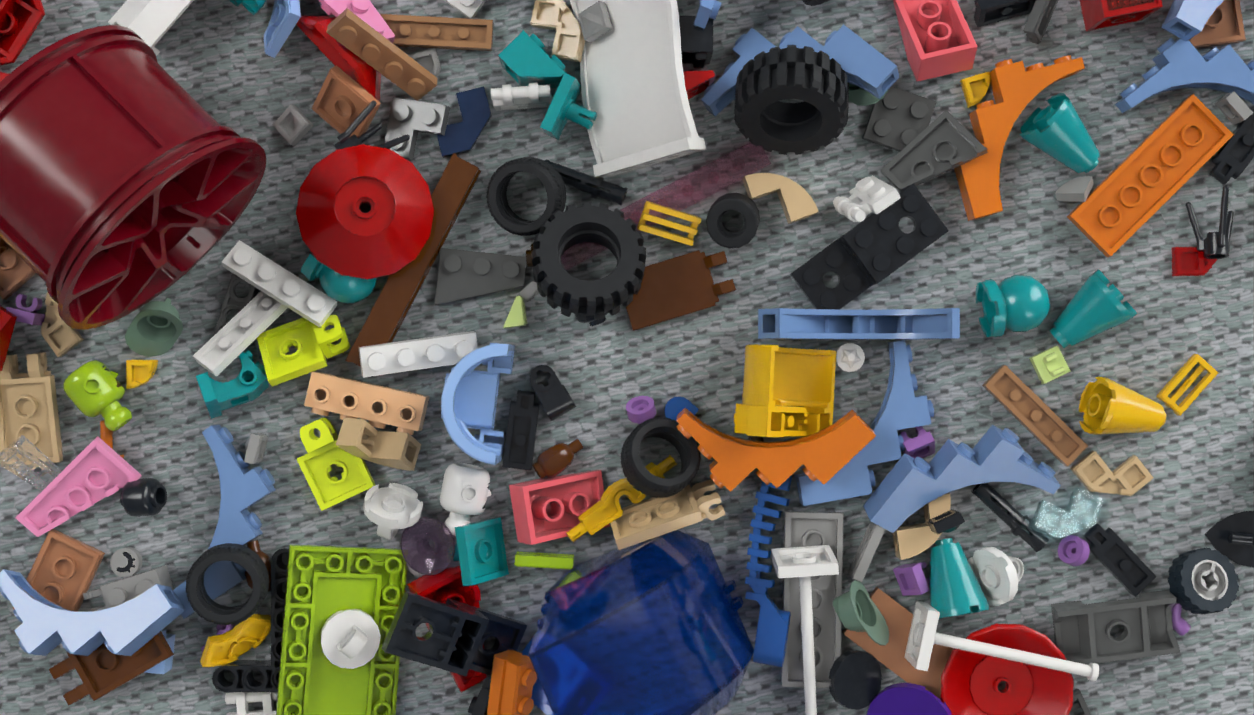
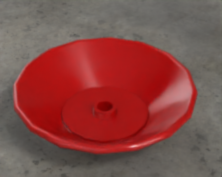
[296,144,434,280]
[940,624,1074,715]

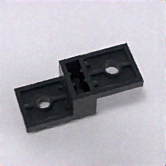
[790,184,949,310]
[382,591,527,676]

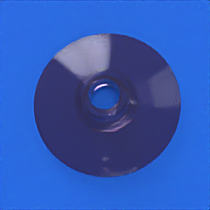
[400,517,455,575]

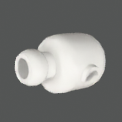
[440,463,491,536]

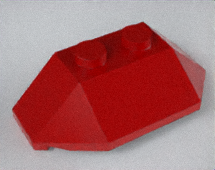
[0,0,45,65]
[296,15,381,102]

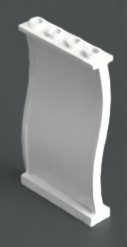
[570,0,706,177]

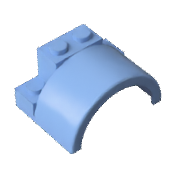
[441,343,515,465]

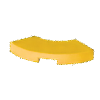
[200,614,271,667]

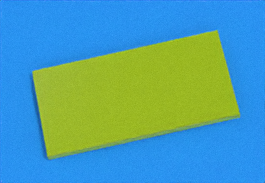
[276,545,408,715]

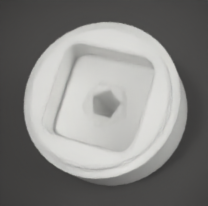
[836,343,865,372]

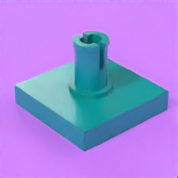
[540,73,597,140]
[449,517,509,586]

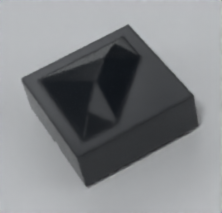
[928,509,965,534]

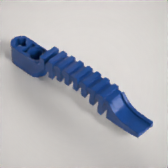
[745,439,792,667]

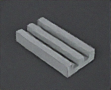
[848,522,885,582]

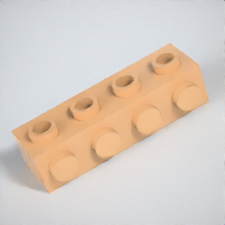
[304,371,429,435]

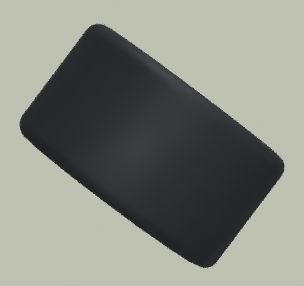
[706,193,760,249]

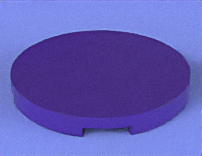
[866,683,952,715]

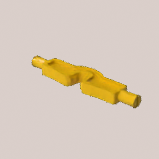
[566,455,677,543]

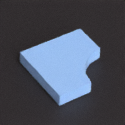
[264,0,301,58]

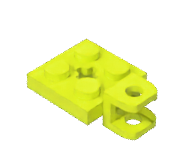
[257,315,350,387]
[297,417,376,511]

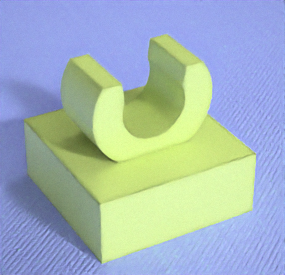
[1029,345,1070,384]

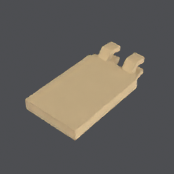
[0,352,63,467]
[611,480,726,550]

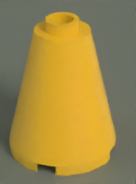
[1078,376,1166,435]

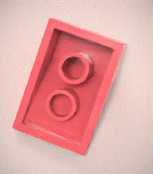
[893,0,978,82]
[509,470,610,545]

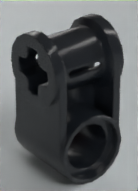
[530,365,576,421]

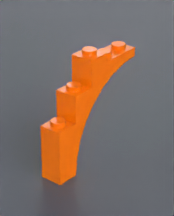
[954,55,1085,221]
[676,408,876,492]

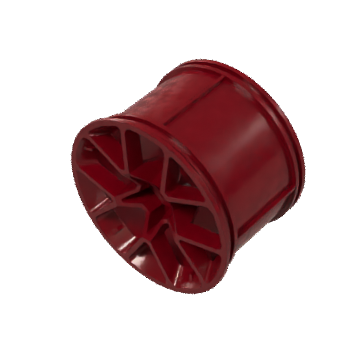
[0,25,266,330]

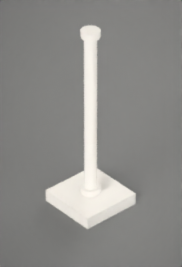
[771,545,839,715]
[904,601,1099,681]

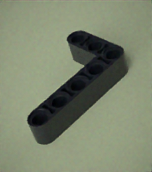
[212,545,289,692]

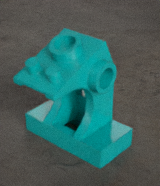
[196,350,269,419]

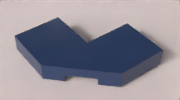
[437,86,492,158]

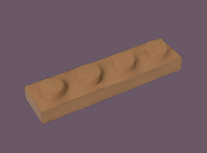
[326,8,438,101]
[380,14,494,51]
[982,365,1088,467]

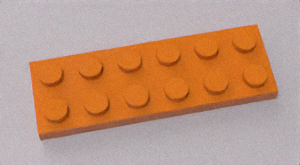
[1067,94,1234,257]

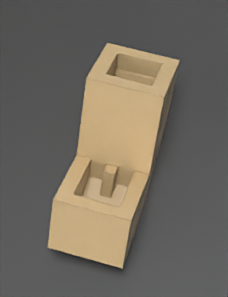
[742,173,819,224]
[336,418,421,471]
[892,493,951,560]

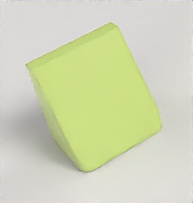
[503,296,527,328]

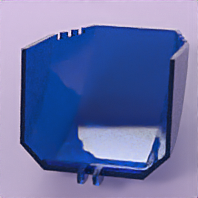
[528,530,754,715]

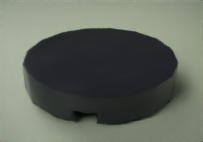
[829,650,882,710]

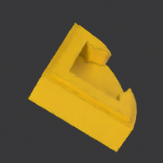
[960,71,991,108]
[126,360,158,389]

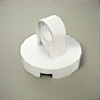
[363,483,423,540]
[968,547,1024,606]
[320,609,380,669]

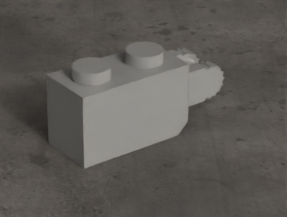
[83,565,174,612]

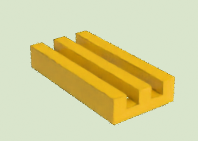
[637,201,702,246]
[1156,354,1219,416]

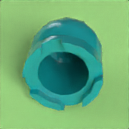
[300,254,377,303]
[975,275,1050,337]

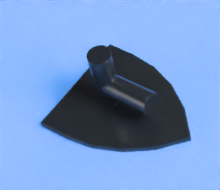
[1205,511,1254,568]

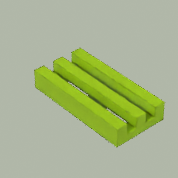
[514,551,574,570]

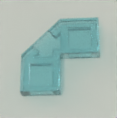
[1030,487,1104,540]

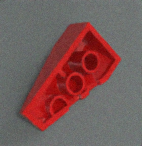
[407,566,487,693]

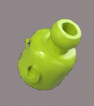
[63,360,132,431]

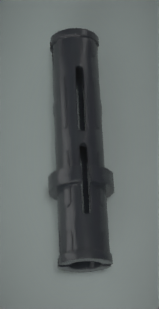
[545,159,628,206]
[971,483,1049,552]

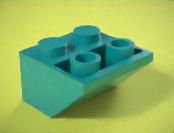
[498,30,567,88]

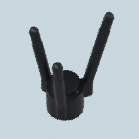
[334,100,410,149]
[1186,185,1234,259]

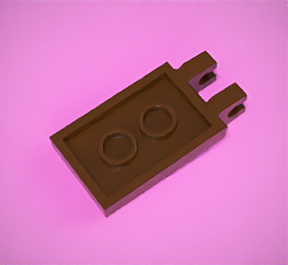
[626,250,736,331]
[49,631,174,706]

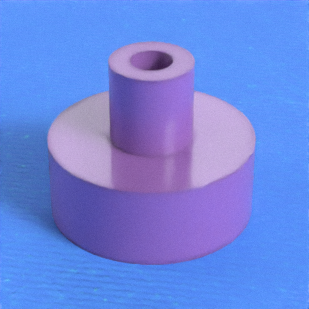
[626,396,656,424]
[1058,535,1090,566]

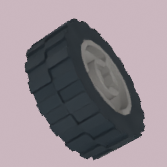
[1168,548,1239,615]

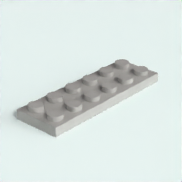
[781,511,844,688]

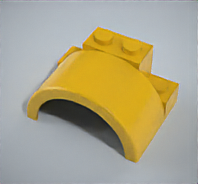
[734,344,836,437]

